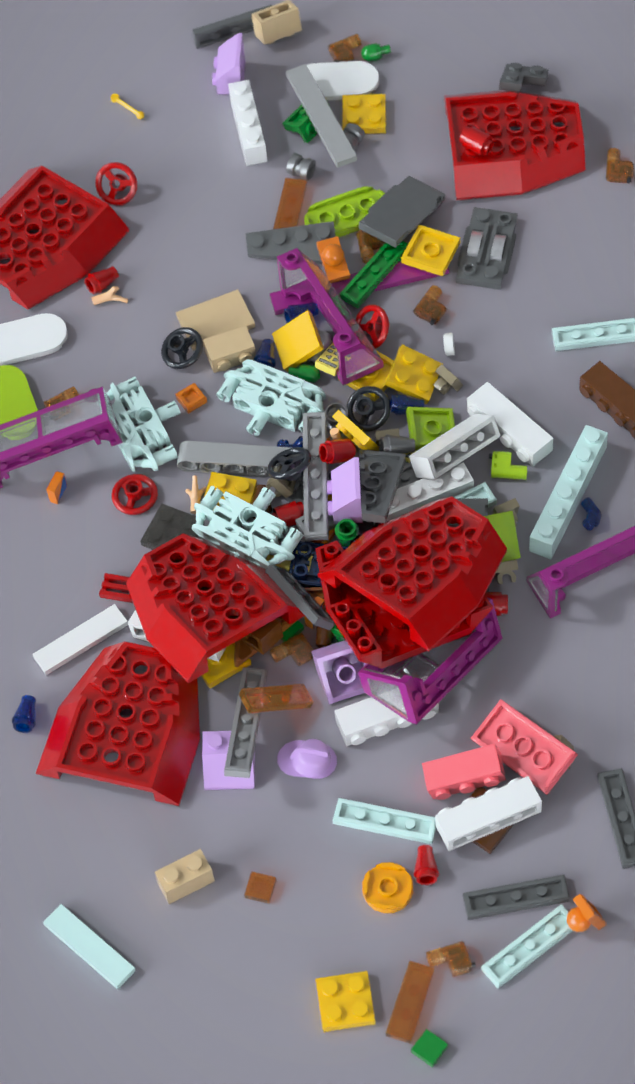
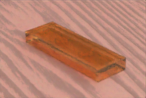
[273,178,307,229]
[239,684,314,713]
[385,961,435,1044]

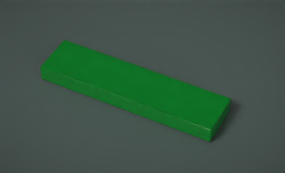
[339,241,408,309]

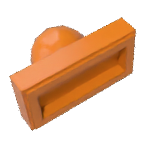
[316,236,350,283]
[567,894,606,932]

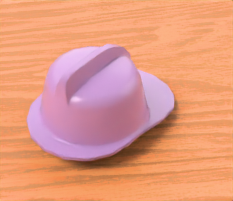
[277,739,337,779]

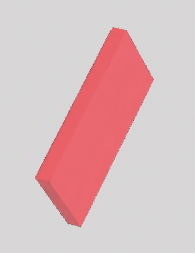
[470,699,578,795]

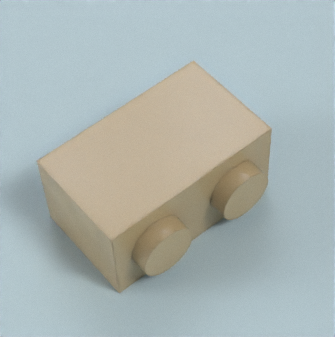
[252,0,302,45]
[203,326,257,373]
[155,849,215,904]

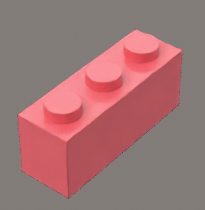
[422,744,506,800]

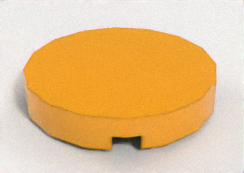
[362,862,413,913]

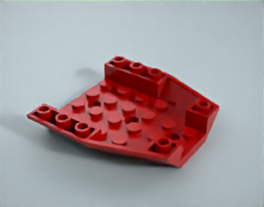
[444,90,586,200]
[0,165,130,310]
[317,496,507,651]
[316,519,493,668]
[126,533,305,683]
[36,641,200,806]

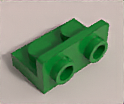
[282,100,331,143]

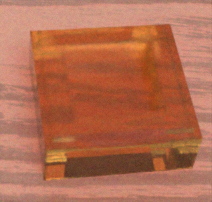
[244,871,277,904]

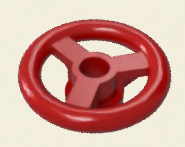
[95,162,137,206]
[355,304,389,349]
[111,474,158,515]

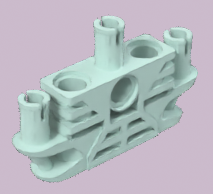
[216,359,326,436]
[97,376,180,472]
[192,486,304,569]

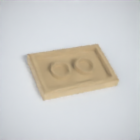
[176,289,255,351]

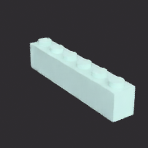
[529,425,608,560]

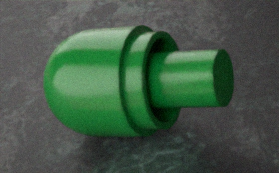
[361,43,391,62]
[288,364,320,384]

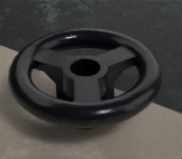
[161,327,203,369]
[346,386,391,432]
[267,447,312,481]

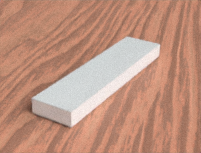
[32,604,128,675]

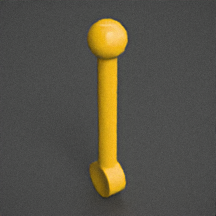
[111,93,145,119]

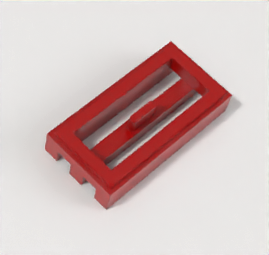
[99,573,133,603]

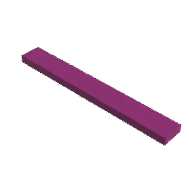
[269,262,449,315]

